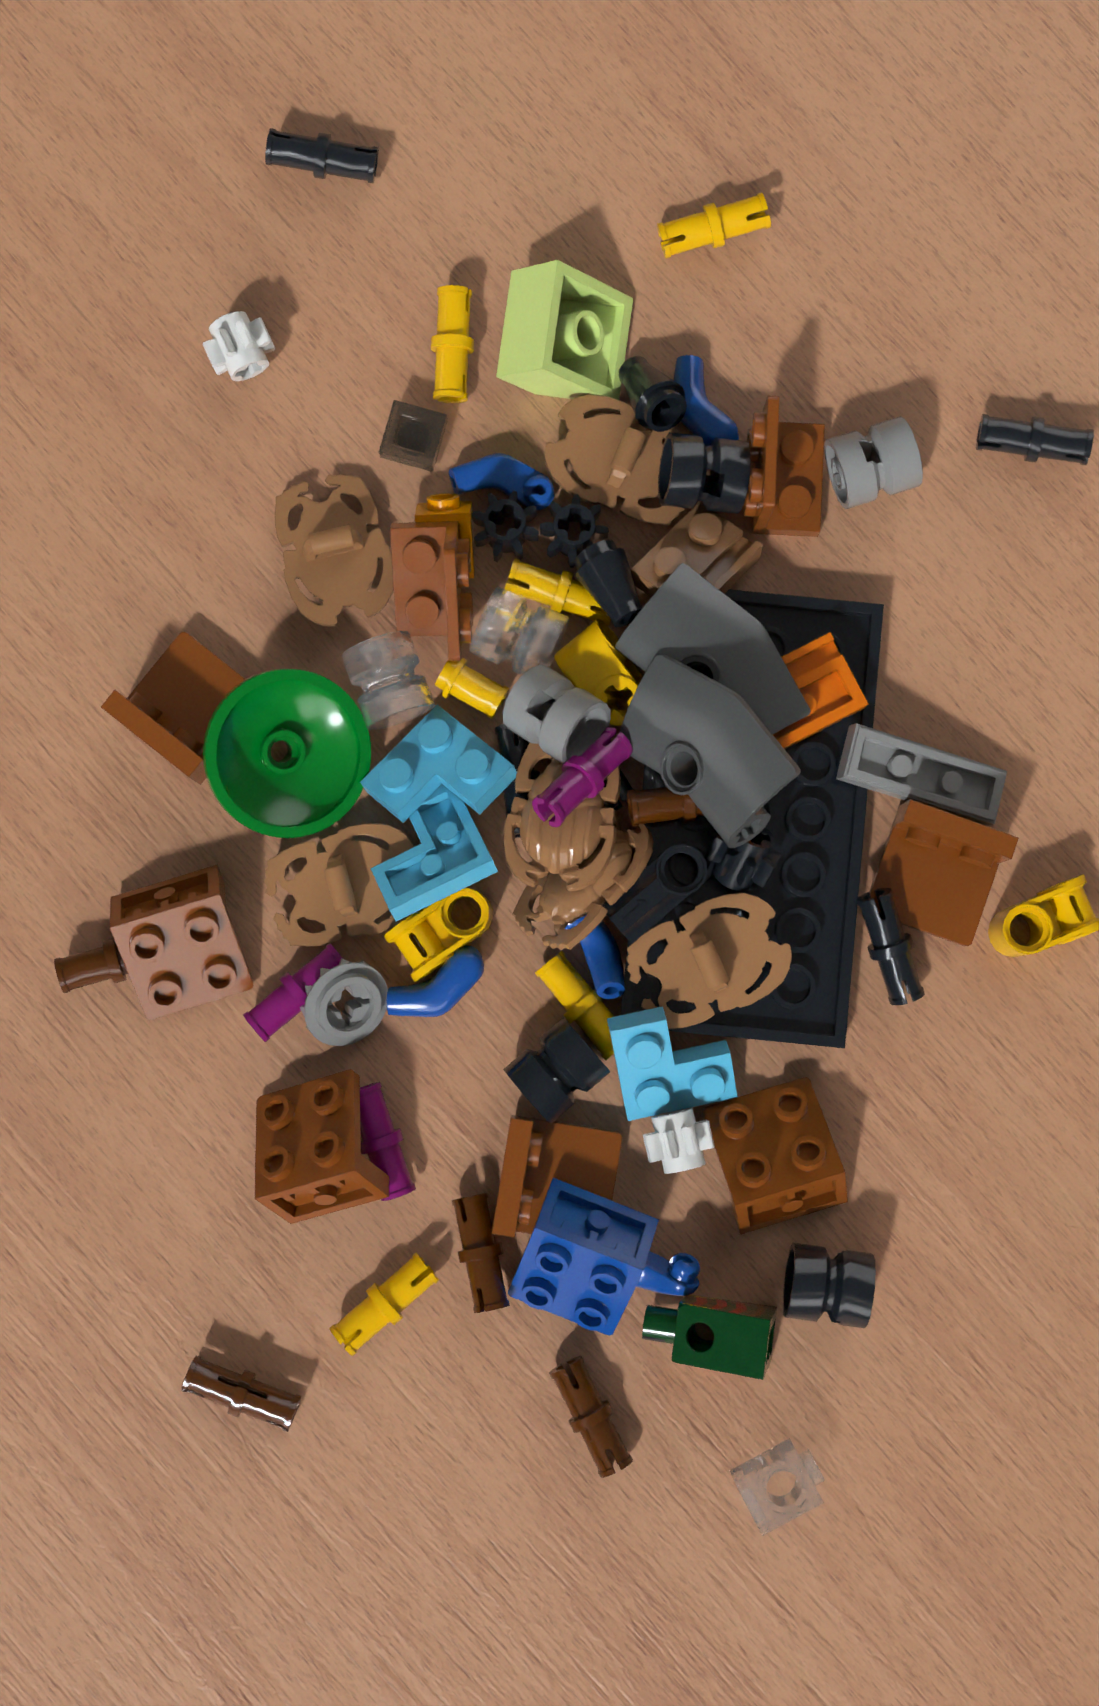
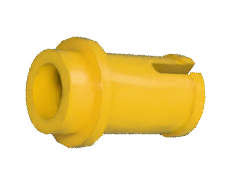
[435,658,509,719]

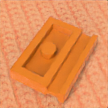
[773,632,869,749]

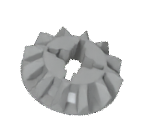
[300,958,388,1046]

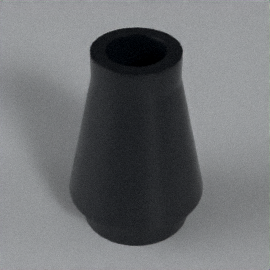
[619,356,687,432]
[574,539,643,627]

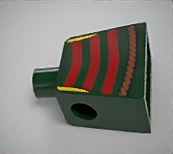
[642,1295,777,1380]

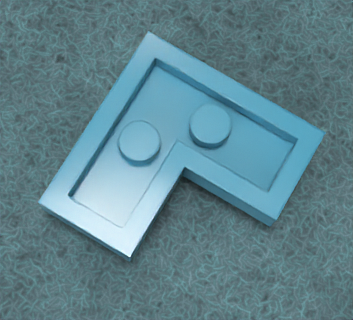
[360,704,517,823]
[371,784,498,922]
[607,1006,738,1121]

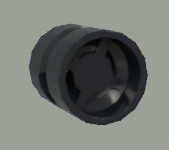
[658,432,751,514]
[503,1017,610,1124]
[783,1243,876,1328]

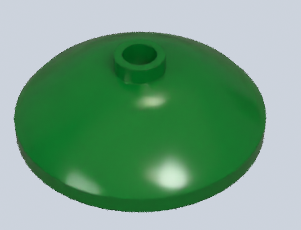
[203,669,371,838]

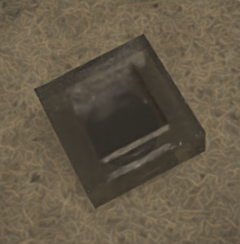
[379,400,448,472]

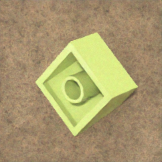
[496,260,633,400]

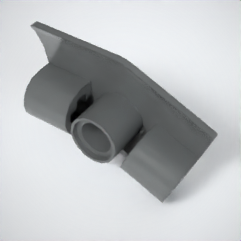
[615,563,811,734]
[620,654,801,848]

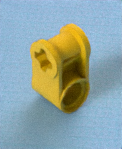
[554,619,643,726]
[988,874,1099,957]
[384,888,493,982]

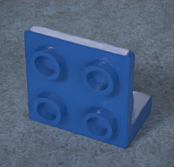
[508,1178,659,1336]

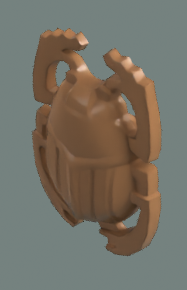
[545,394,685,525]
[275,473,393,627]
[504,743,621,892]
[512,810,653,950]
[264,823,414,946]
[626,893,792,1029]

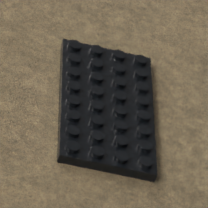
[620,589,884,1048]

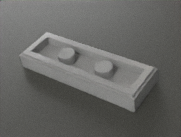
[836,723,1007,825]

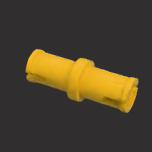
[656,193,771,259]
[431,285,474,403]
[504,558,611,626]
[535,951,614,1061]
[329,1252,440,1356]

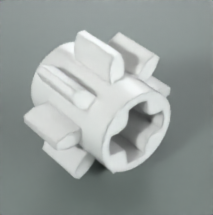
[202,311,275,381]
[643,1108,715,1174]

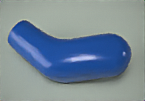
[674,355,739,445]
[449,453,554,510]
[565,915,625,999]
[386,945,484,1017]
[636,1251,701,1296]

